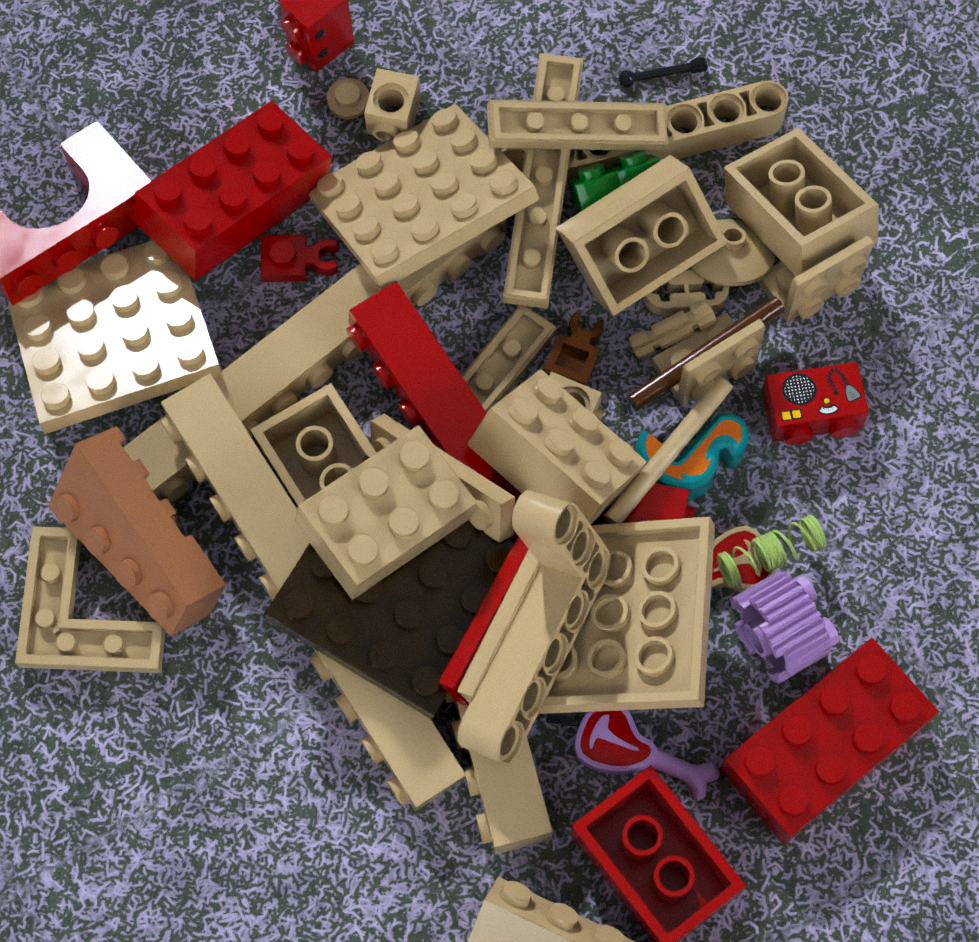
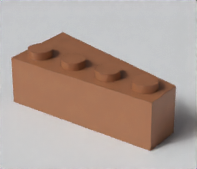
[48,426,226,636]

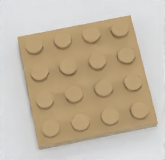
[309,103,540,290]
[7,240,222,434]
[538,516,715,714]

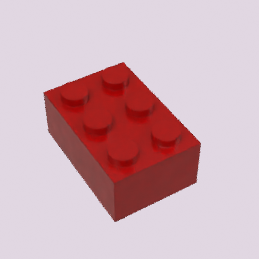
[570,765,746,942]

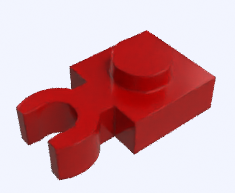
[261,235,338,282]

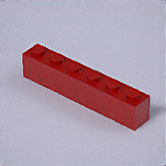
[346,281,522,542]

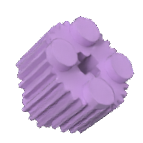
[729,570,839,683]

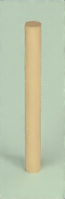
[603,377,733,524]

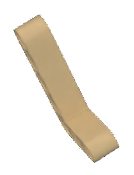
[457,490,611,765]

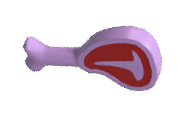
[574,710,720,801]

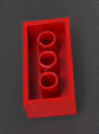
[135,101,332,281]
[719,637,939,845]

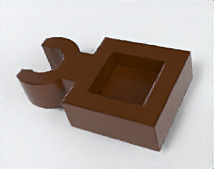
[543,311,604,386]

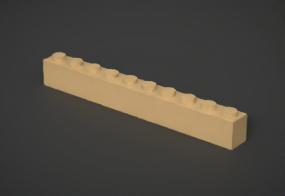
[123,219,507,502]
[160,373,466,811]

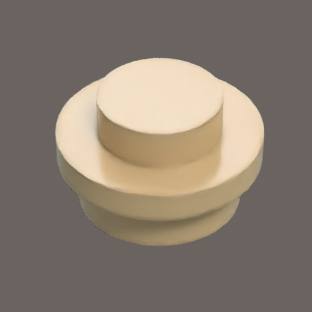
[326,78,369,120]

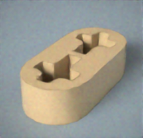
[643,270,730,316]

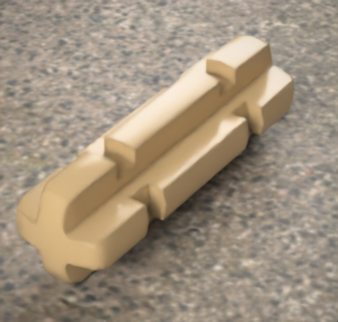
[629,300,716,360]

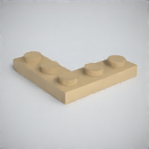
[15,526,166,673]

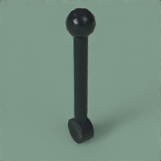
[618,57,708,87]

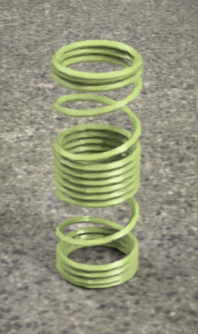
[717,515,826,588]

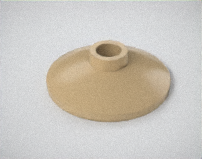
[691,219,776,286]

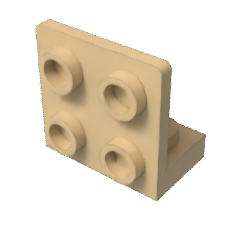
[757,235,874,322]
[651,312,766,406]

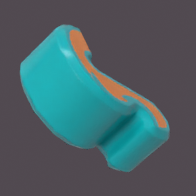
[635,413,749,501]

